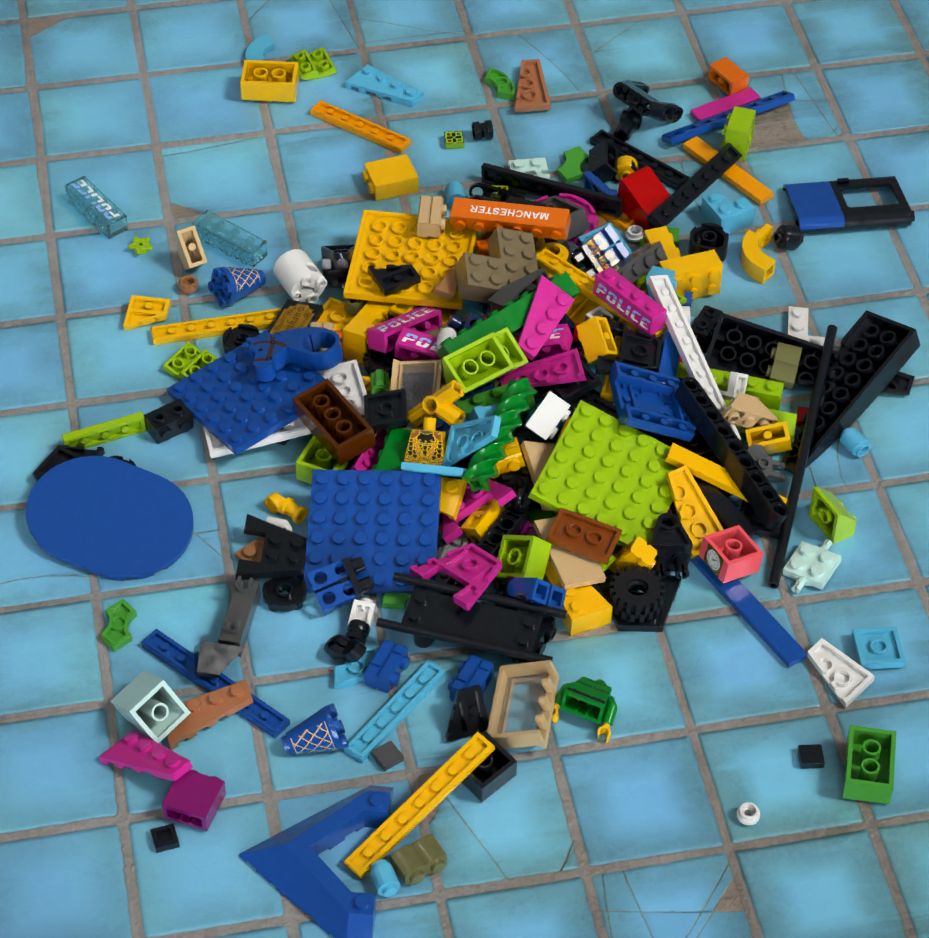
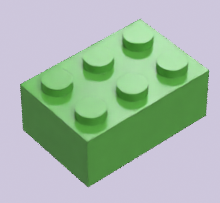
[842,725,896,805]

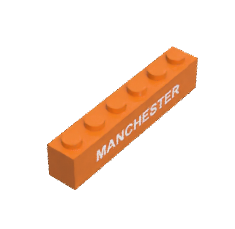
[450,197,571,240]

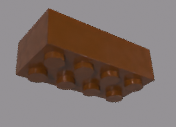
[292,378,376,466]

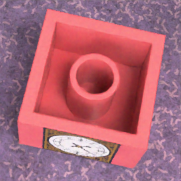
[699,525,764,584]

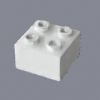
[525,391,571,441]

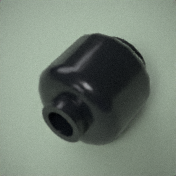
[773,225,804,250]

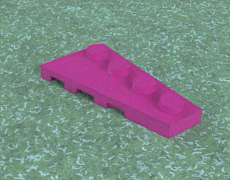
[517,275,575,361]
[499,348,586,388]
[99,730,193,781]

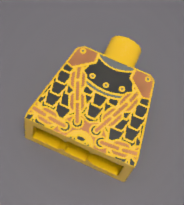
[404,417,447,466]

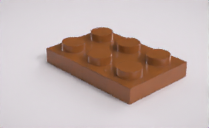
[546,508,622,565]

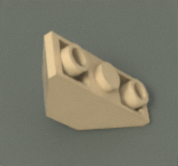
[721,393,778,429]

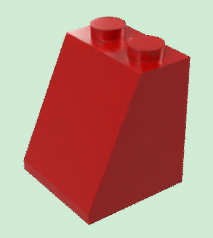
[617,165,671,230]

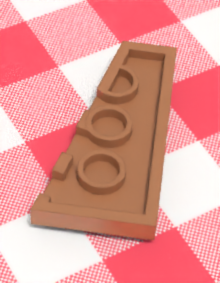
[515,59,551,113]
[167,680,254,750]

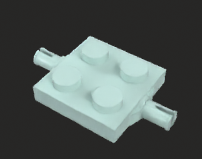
[783,539,841,594]

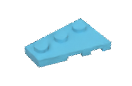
[442,415,501,467]

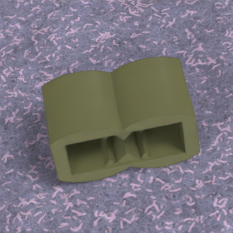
[765,342,802,389]
[390,834,447,886]

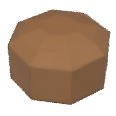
[179,275,198,294]

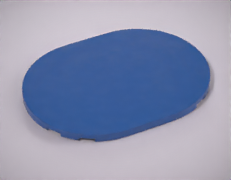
[26,456,194,580]

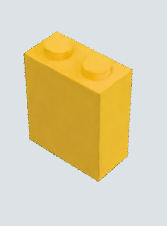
[362,154,419,201]

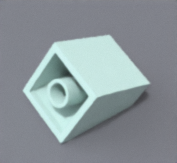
[110,670,191,743]

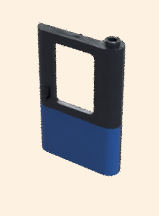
[783,176,915,234]

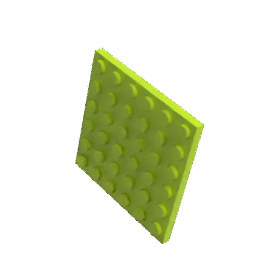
[528,400,678,547]

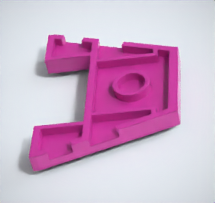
[442,479,517,544]
[409,543,503,611]

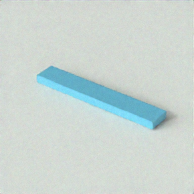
[344,660,446,763]

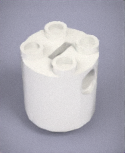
[273,249,328,304]

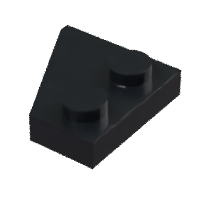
[368,264,421,296]
[445,684,489,741]

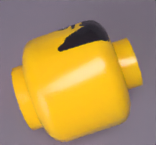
[615,155,638,182]

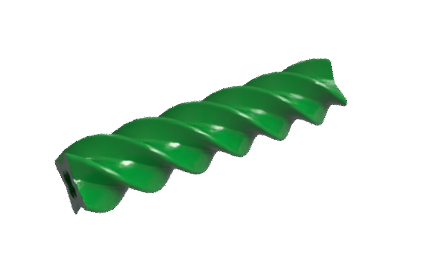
[462,378,537,492]

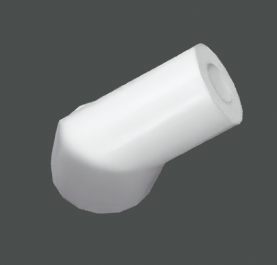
[266,516,292,532]

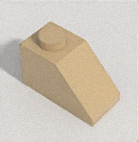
[176,225,207,271]

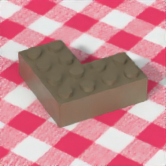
[455,227,538,304]

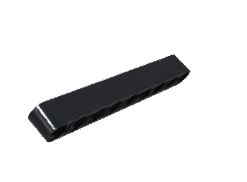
[674,377,789,530]
[413,505,529,648]

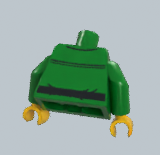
[552,677,617,743]

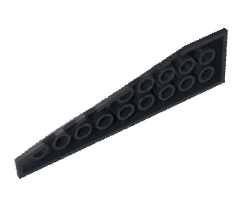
[782,310,920,473]
[705,313,915,396]

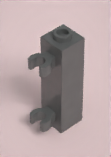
[218,576,260,657]

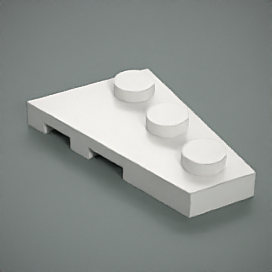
[807,638,875,709]

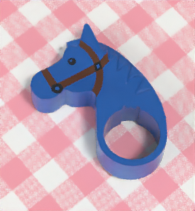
[246,327,343,382]

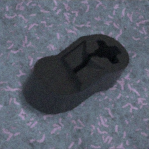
[324,634,367,663]

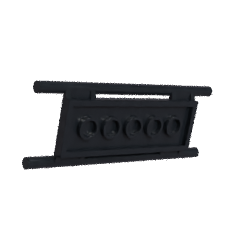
[376,572,568,662]

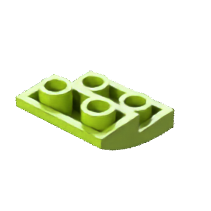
[289,47,337,80]
[162,341,218,381]

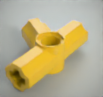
[408,380,466,427]

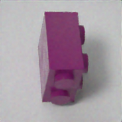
[162,770,226,831]

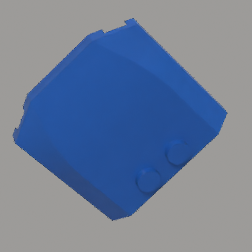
[609,361,697,442]

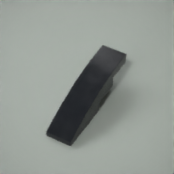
[692,475,757,537]

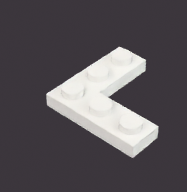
[787,306,842,351]

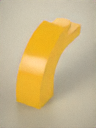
[740,223,776,284]

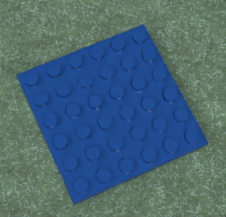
[167,330,325,456]
[303,469,442,594]

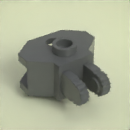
[747,444,785,482]

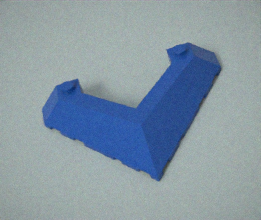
[239,785,393,938]

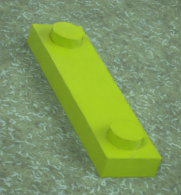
[62,411,146,449]

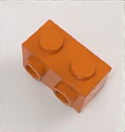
[708,57,749,96]

